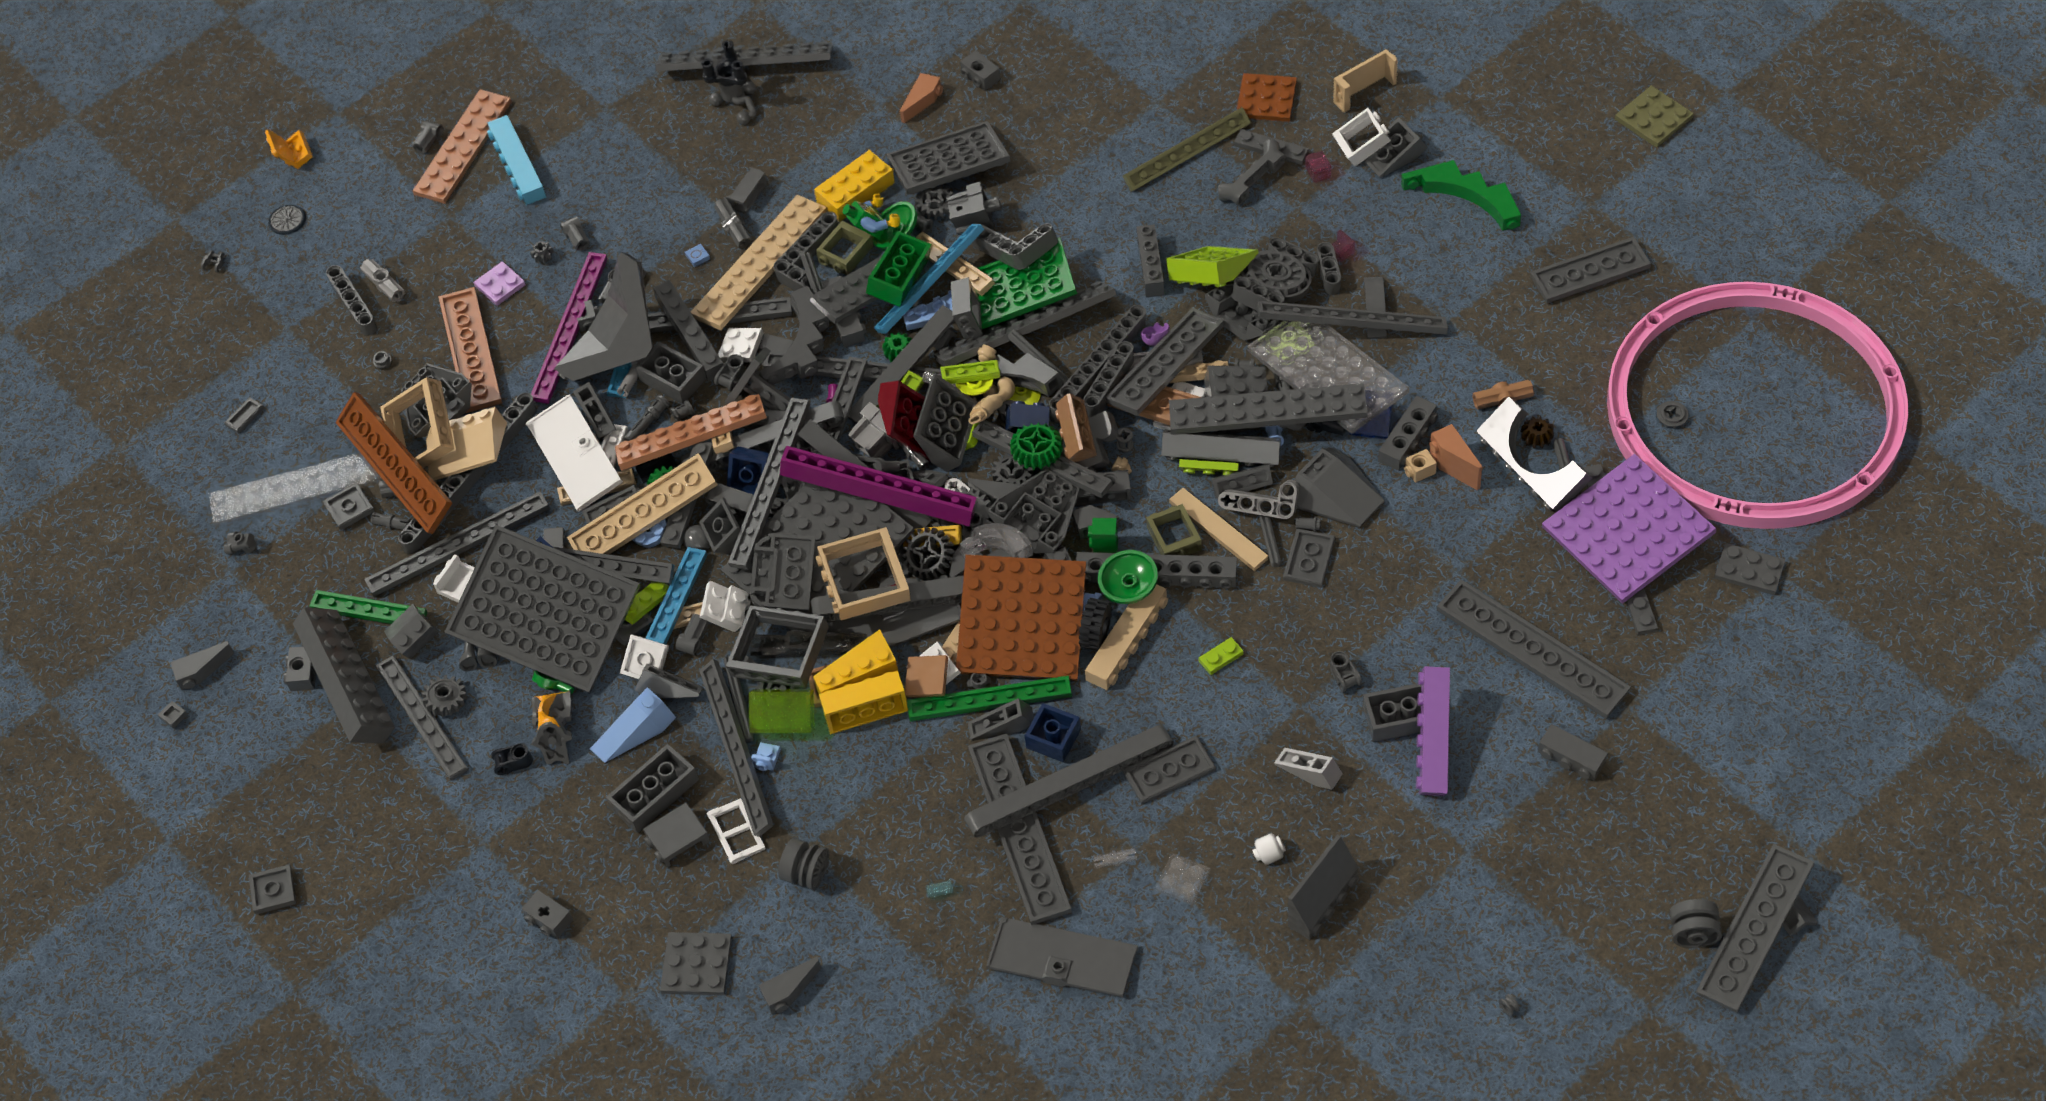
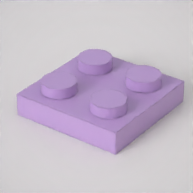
[473,262,525,306]

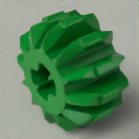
[882,332,912,363]

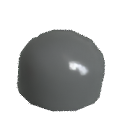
[683,525,711,551]

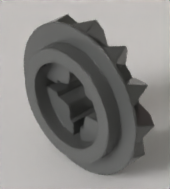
[1656,401,1688,429]

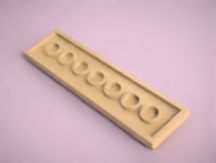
[567,453,718,555]

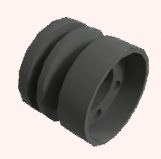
[778,838,829,890]

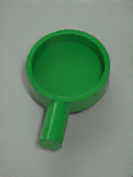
[532,670,574,694]

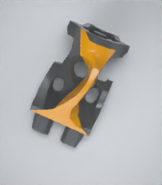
[532,690,574,764]

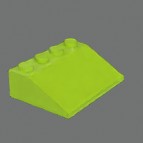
[1166,246,1259,287]

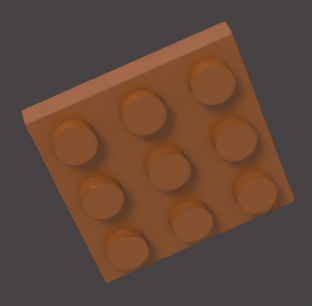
[1237,73,1297,122]

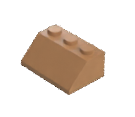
[1055,393,1097,462]

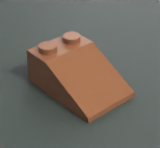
[1429,424,1482,490]

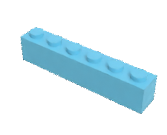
[487,115,546,205]

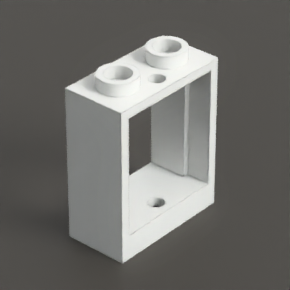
[1332,108,1391,166]

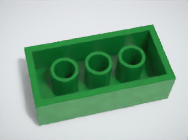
[866,231,932,307]

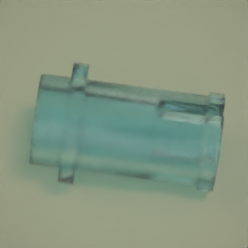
[926,880,953,899]

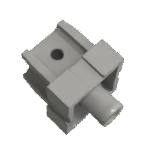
[848,402,900,458]

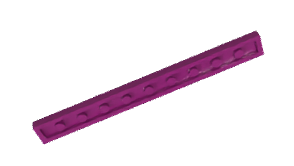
[531,252,608,404]

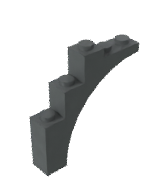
[760,286,829,385]
[952,353,1062,397]

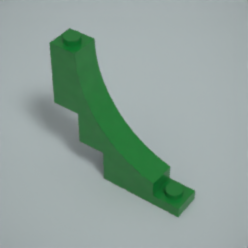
[1401,160,1521,231]

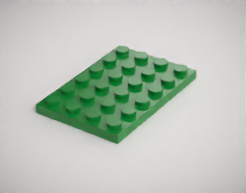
[957,237,1078,329]

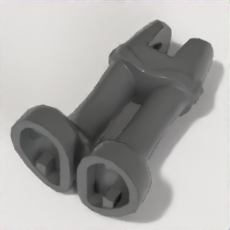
[459,642,497,672]

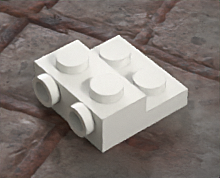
[700,581,751,632]

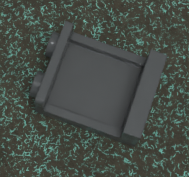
[643,803,710,868]

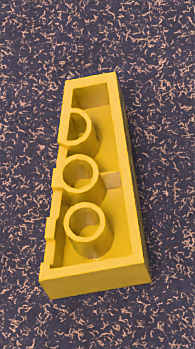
[813,629,899,694]

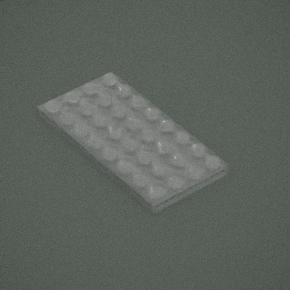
[1247,321,1409,434]

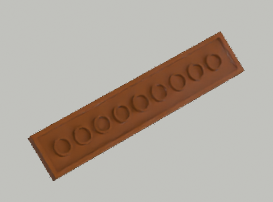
[335,392,452,534]

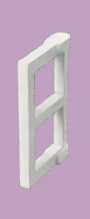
[707,798,765,864]

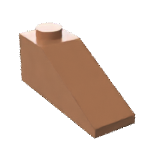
[900,73,943,123]

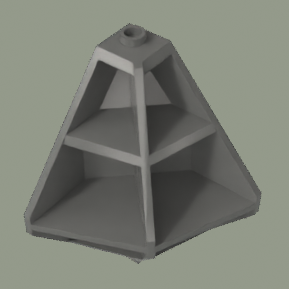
[554,252,653,382]

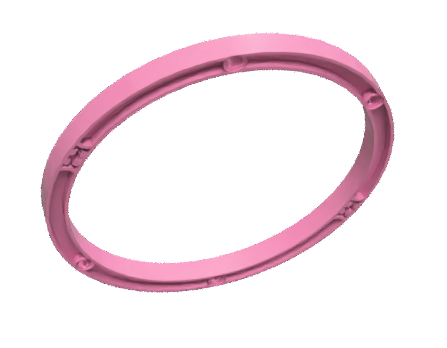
[1607,282,1908,529]

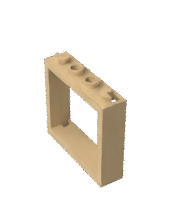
[380,377,455,468]
[816,527,911,620]

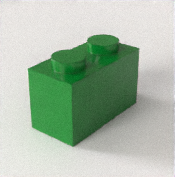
[1088,518,1118,553]

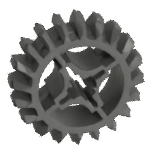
[902,527,955,580]

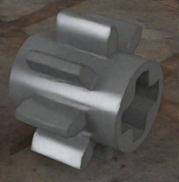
[530,241,554,264]

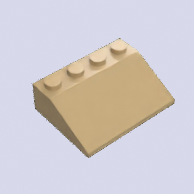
[426,407,507,481]

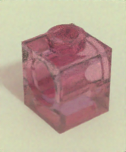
[1305,151,1331,183]

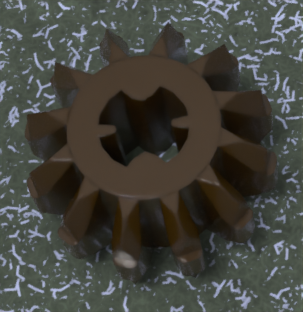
[1520,416,1554,449]

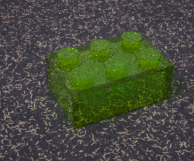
[749,689,814,733]

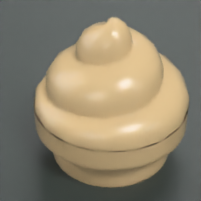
[977,344,997,362]
[1111,456,1132,474]

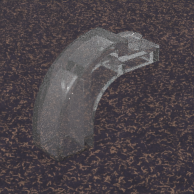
[960,523,1033,558]

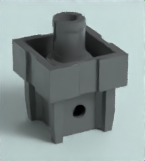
[947,182,1002,235]

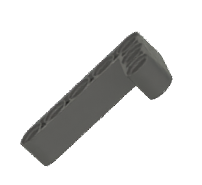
[773,212,838,293]
[972,223,1058,270]

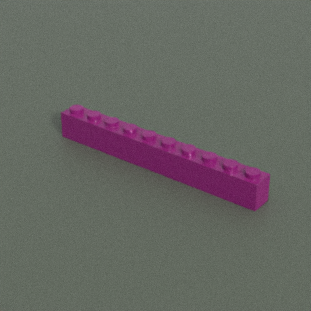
[780,446,977,527]

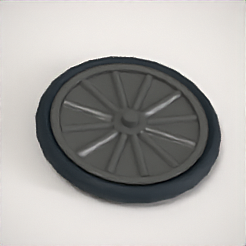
[268,205,306,235]

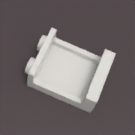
[433,554,475,602]

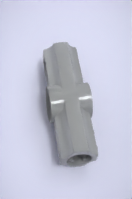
[360,259,405,302]

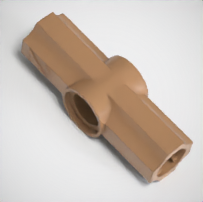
[1472,380,1534,410]

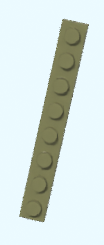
[1122,107,1251,191]

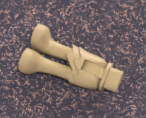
[968,377,1015,424]

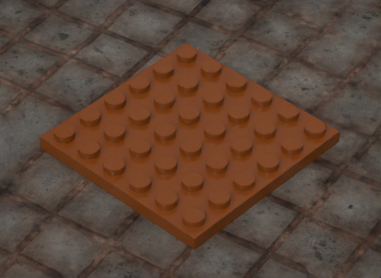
[956,555,1086,681]

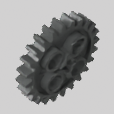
[932,487,994,549]

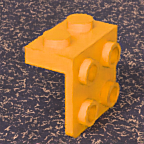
[265,129,313,169]

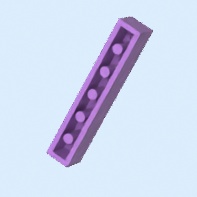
[1416,666,1450,796]

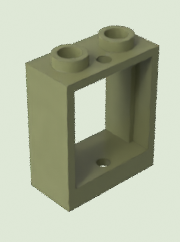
[816,221,874,275]
[1146,504,1202,555]

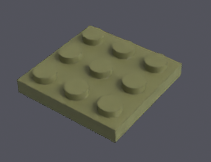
[1615,85,1694,148]

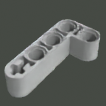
[1218,480,1299,519]

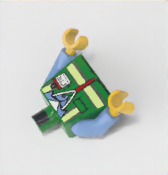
[843,194,900,239]

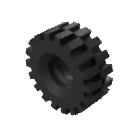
[1079,597,1112,651]

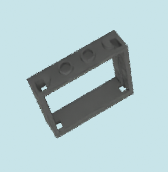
[726,606,829,688]

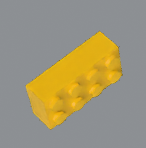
[814,150,895,222]
[819,671,908,734]

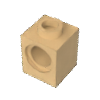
[1404,449,1437,483]

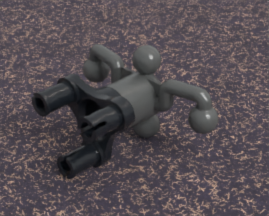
[701,40,757,125]

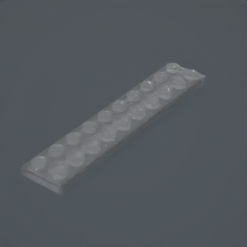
[208,453,383,527]

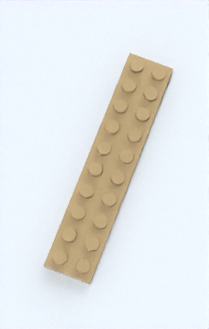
[691,195,827,330]

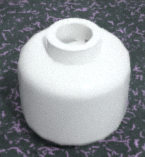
[1252,833,1286,865]

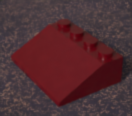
[878,380,930,461]

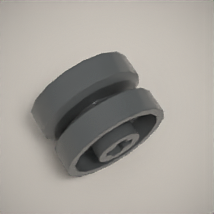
[1669,899,1722,948]

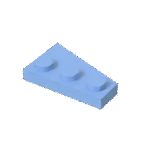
[903,290,952,331]

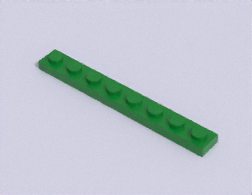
[907,675,1072,722]

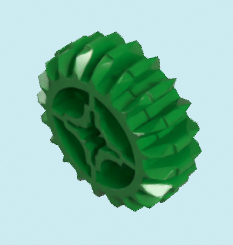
[1010,422,1063,470]

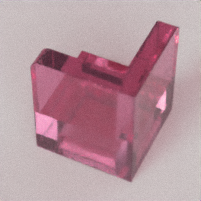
[1332,230,1355,263]

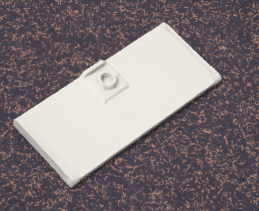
[526,394,623,512]

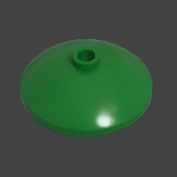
[872,201,917,250]
[1098,550,1158,604]

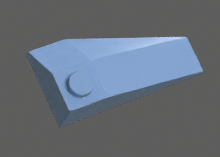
[590,687,676,763]

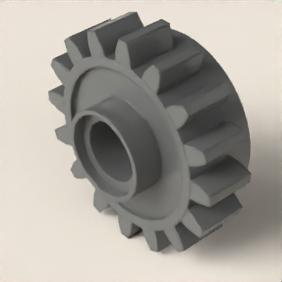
[421,675,467,717]

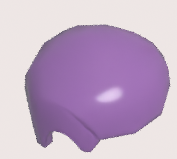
[1141,322,1170,347]

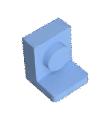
[751,742,781,771]

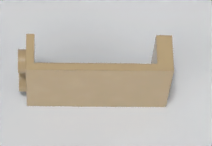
[1333,49,1398,113]

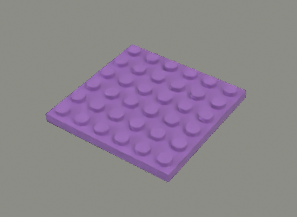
[1542,454,1716,604]

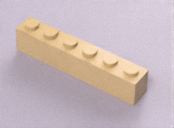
[1085,584,1168,690]

